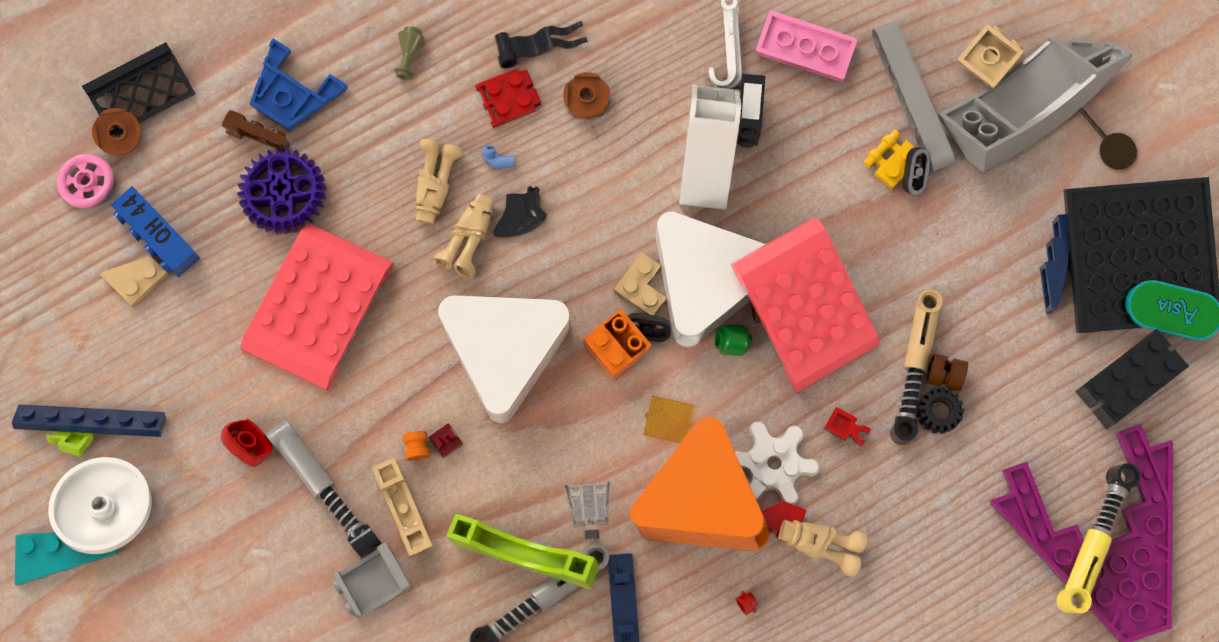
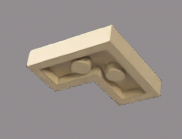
[614,252,666,316]

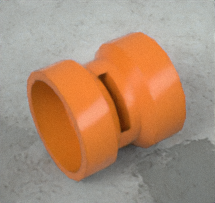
[402,431,430,461]

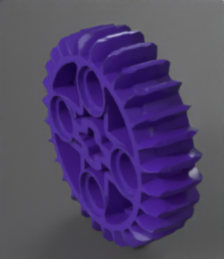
[237,147,326,235]

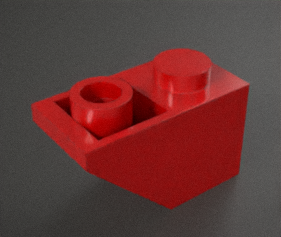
[761,501,807,542]

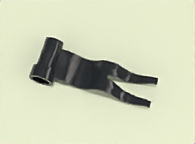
[495,21,588,69]

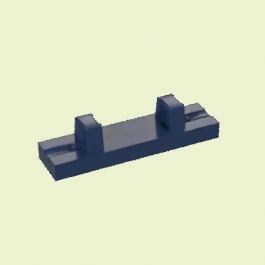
[608,553,640,642]

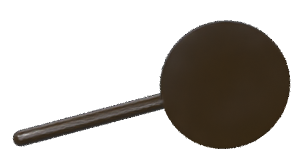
[1078,108,1137,170]

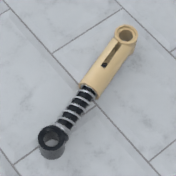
[890,289,943,445]

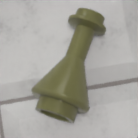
[394,26,425,80]

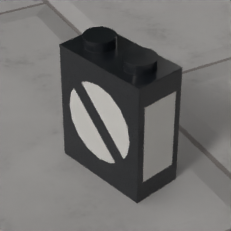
[736,74,766,148]

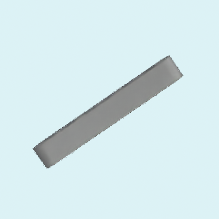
[872,21,955,172]

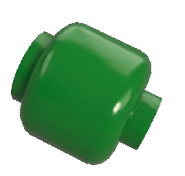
[715,324,752,356]

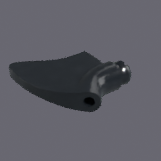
[493,186,547,238]

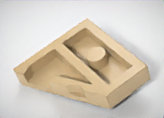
[100,256,169,308]

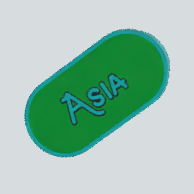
[1126,280,1219,340]

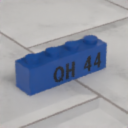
[110,186,200,277]

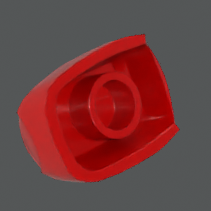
[221,418,273,467]

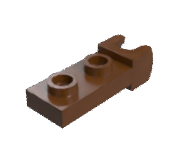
[222,110,290,153]

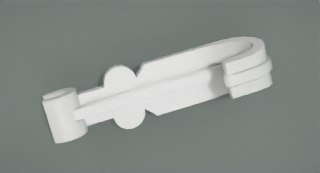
[709,0,742,89]

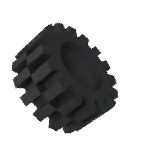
[917,387,964,434]

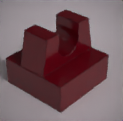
[429,423,463,458]

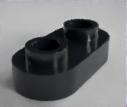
[902,147,931,195]
[627,313,671,342]

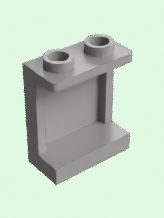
[332,542,413,619]

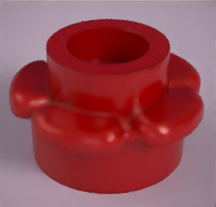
[736,591,758,615]

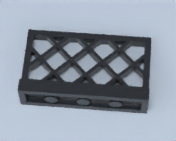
[82,42,196,136]

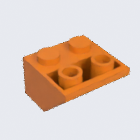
[583,309,652,381]

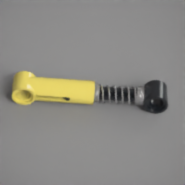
[1057,463,1141,614]

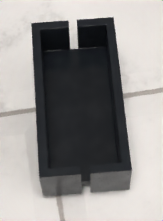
[1075,329,1189,429]

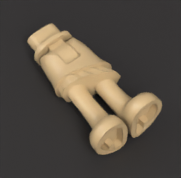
[415,139,464,225]
[432,194,494,279]
[779,520,868,577]

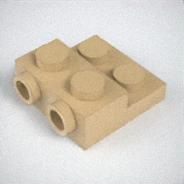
[957,24,1024,90]

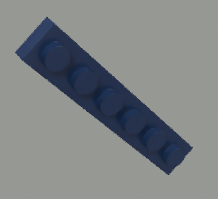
[12,404,166,437]

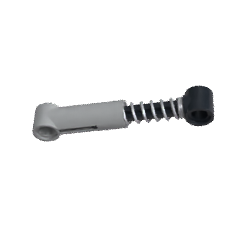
[266,419,381,559]
[470,545,609,642]

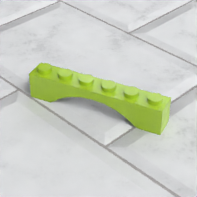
[446,513,600,590]

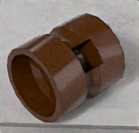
[926,353,968,392]

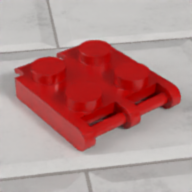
[475,68,541,128]

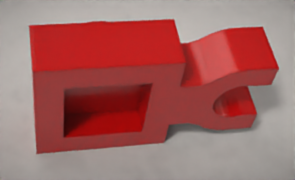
[824,407,872,447]

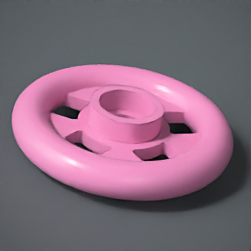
[57,154,114,208]

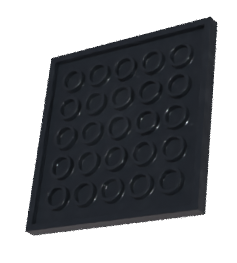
[1063,177,1219,333]

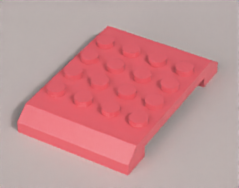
[730,217,880,393]
[240,223,394,391]

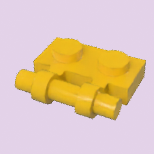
[863,130,914,190]

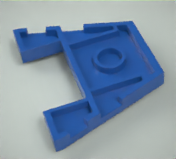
[250,38,348,131]

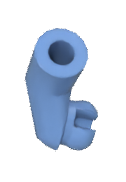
[482,145,515,169]

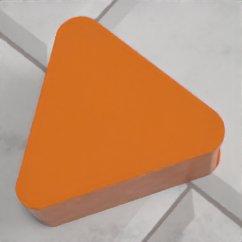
[630,417,770,551]

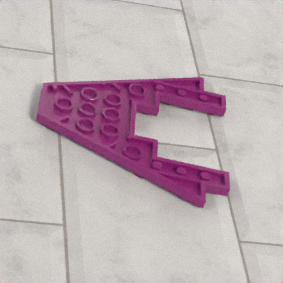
[989,424,1173,642]

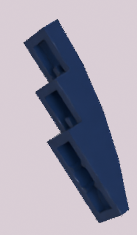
[1040,214,1069,314]

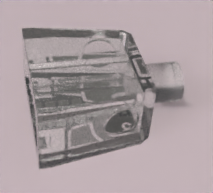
[564,481,611,541]

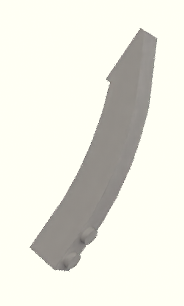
[938,37,1132,173]

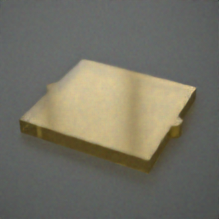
[643,395,694,443]

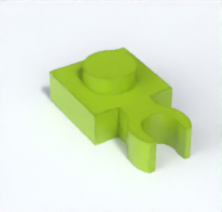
[45,431,94,457]

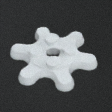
[735,422,820,505]

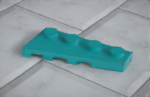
[15,532,118,586]

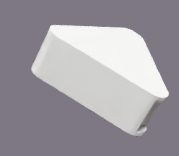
[679,85,741,210]
[656,212,765,347]
[438,296,570,423]

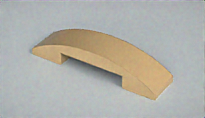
[372,457,433,557]

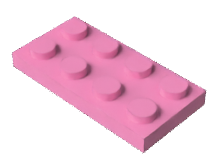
[755,10,858,83]

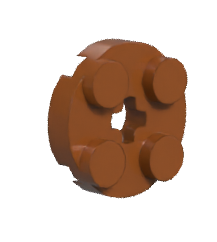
[563,72,610,119]
[92,108,142,156]

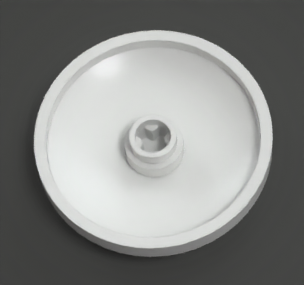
[49,457,152,554]

